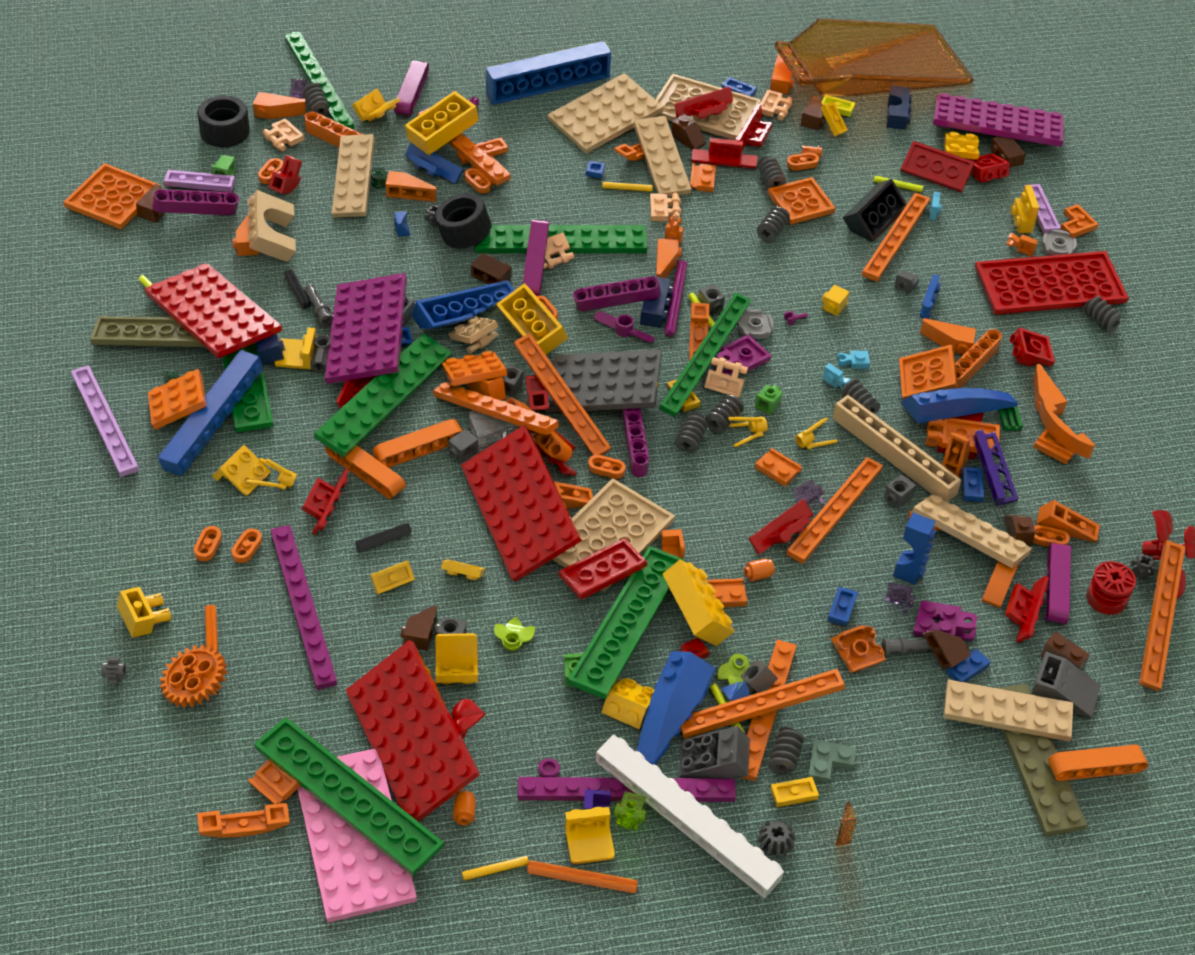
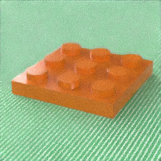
[767,177,836,225]
[899,344,958,400]
[442,351,507,386]
[148,369,207,430]

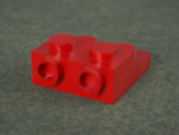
[968,153,1009,182]
[1009,327,1055,367]

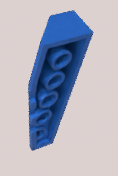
[412,280,515,329]
[902,388,1018,424]
[637,651,716,765]

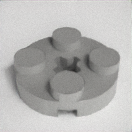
[1042,230,1077,256]
[737,309,774,339]

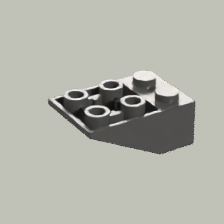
[1031,652,1101,718]
[679,726,750,779]

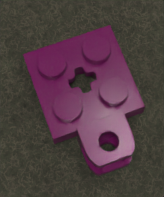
[715,335,772,375]
[913,600,977,641]

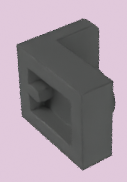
[894,270,919,294]

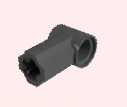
[311,335,331,373]

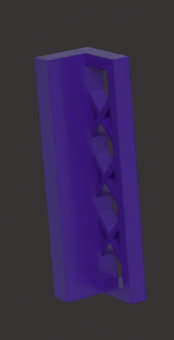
[973,430,1018,506]

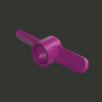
[594,311,655,343]

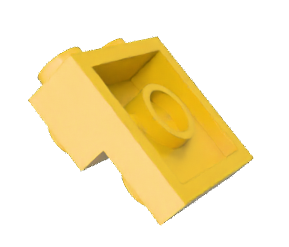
[943,132,979,160]
[1010,185,1039,233]

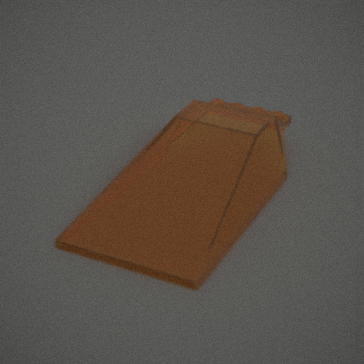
[774,18,974,96]

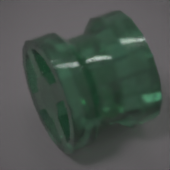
[371,168,387,189]
[163,369,180,384]

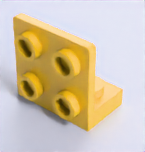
[352,88,400,122]
[275,327,316,369]
[212,445,271,496]

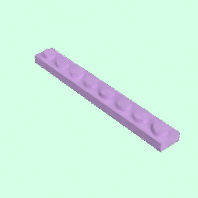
[71,365,139,477]

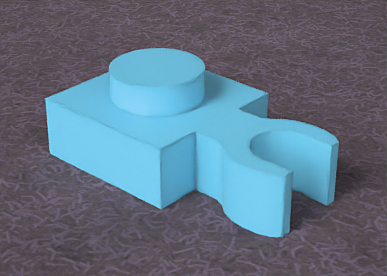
[929,191,942,220]
[837,351,870,369]
[823,363,850,389]

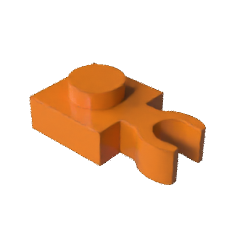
[664,215,684,245]
[1006,233,1038,257]

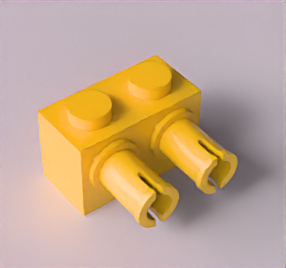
[117,587,171,638]

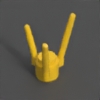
[728,416,768,447]
[795,418,838,450]
[246,458,297,490]

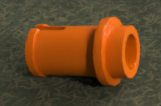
[802,145,823,158]

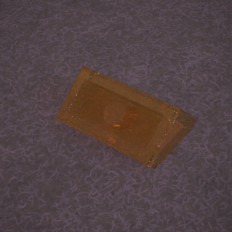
[835,802,857,846]

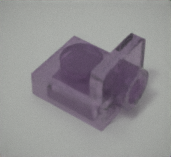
[289,78,307,99]
[792,479,825,504]
[885,582,915,614]

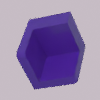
[584,789,611,810]

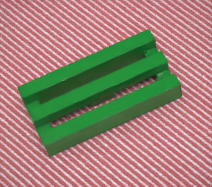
[998,406,1023,431]

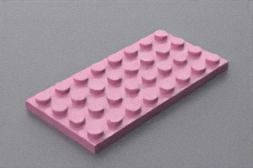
[297,749,417,923]

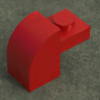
[268,155,302,194]
[525,375,549,412]

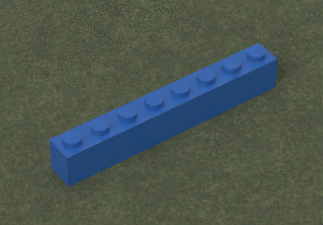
[158,350,263,476]

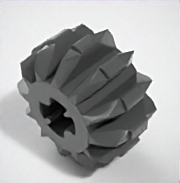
[758,818,796,858]

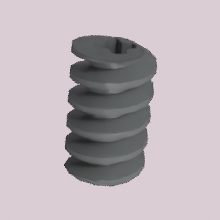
[303,83,329,117]
[757,156,786,189]
[757,206,790,243]
[1083,296,1122,333]
[841,379,880,415]
[705,395,744,434]
[674,411,708,452]
[768,727,805,775]

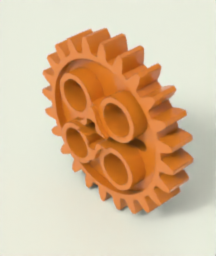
[160,645,228,708]

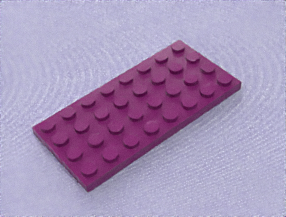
[933,93,1063,147]
[325,273,407,384]

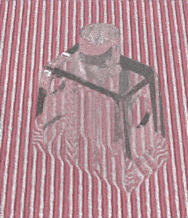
[468,411,515,450]

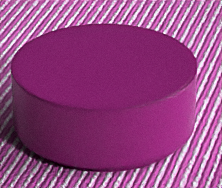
[538,758,560,777]

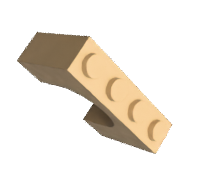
[247,190,296,262]

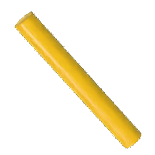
[602,182,653,192]
[462,856,529,881]

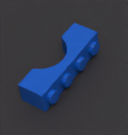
[893,513,937,585]

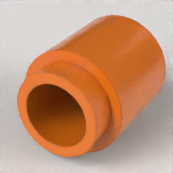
[744,558,775,582]
[453,791,476,826]

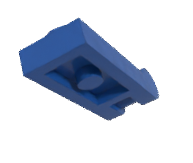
[920,274,941,319]

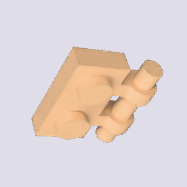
[760,90,793,120]
[262,119,304,151]
[650,193,681,221]
[544,232,574,269]
[704,357,748,398]

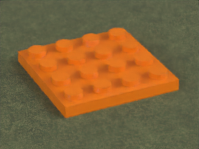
[63,163,161,230]

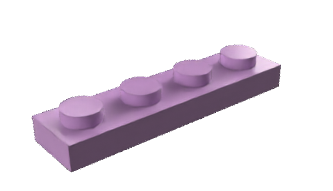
[164,170,235,192]
[1023,184,1061,234]

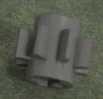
[425,205,438,226]
[1130,555,1156,579]
[101,657,126,683]

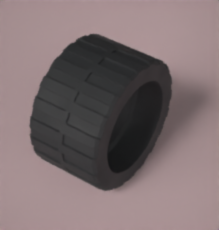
[197,95,250,147]
[435,193,492,249]

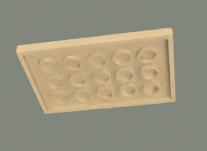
[547,73,663,154]
[655,74,761,140]
[552,478,675,592]

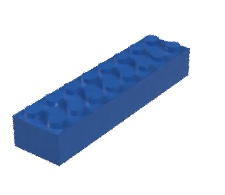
[486,41,611,105]

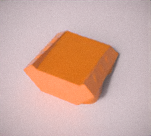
[831,625,886,673]

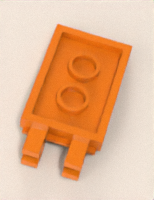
[926,418,1000,455]

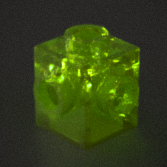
[614,791,647,830]

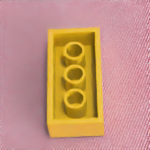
[405,91,479,155]
[496,283,568,355]
[663,559,735,646]

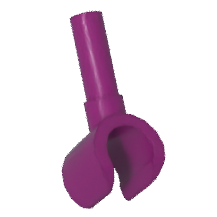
[784,311,808,325]

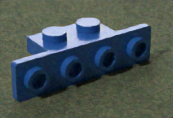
[405,143,463,184]

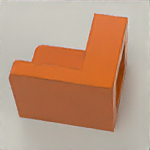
[661,529,685,559]

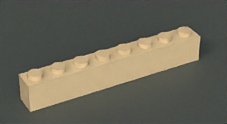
[832,395,961,502]

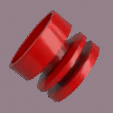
[1086,561,1136,615]

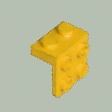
[435,633,478,685]
[601,678,654,729]
[564,807,615,864]

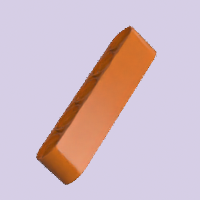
[304,112,363,148]
[955,329,1002,388]
[505,398,572,462]
[372,419,463,468]
[325,446,406,499]
[1048,745,1149,781]

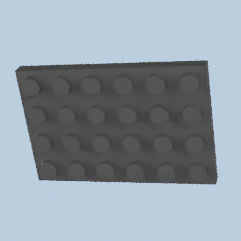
[546,349,663,413]

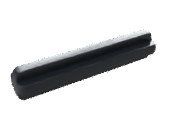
[284,269,311,309]
[355,523,411,552]

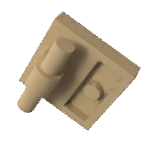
[448,316,498,354]

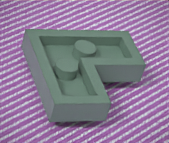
[808,739,856,783]

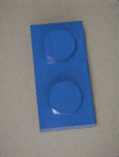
[721,77,757,97]
[962,467,984,502]
[827,586,858,627]
[946,648,991,683]

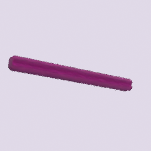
[665,260,688,337]

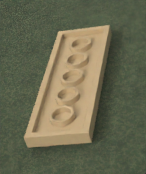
[633,116,691,197]
[332,134,375,218]
[912,494,1032,568]
[943,680,1073,742]

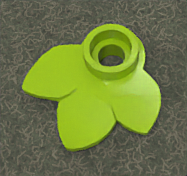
[494,617,535,651]
[717,654,750,685]

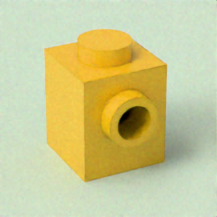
[822,285,850,316]

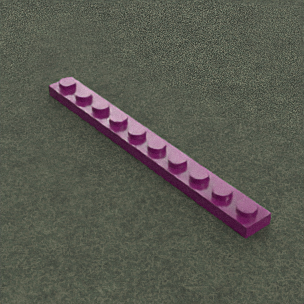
[270,525,337,690]
[518,777,736,802]

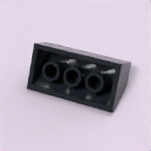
[842,178,907,242]

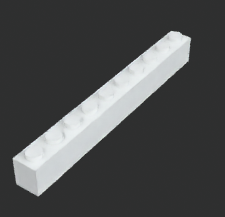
[596,734,784,899]

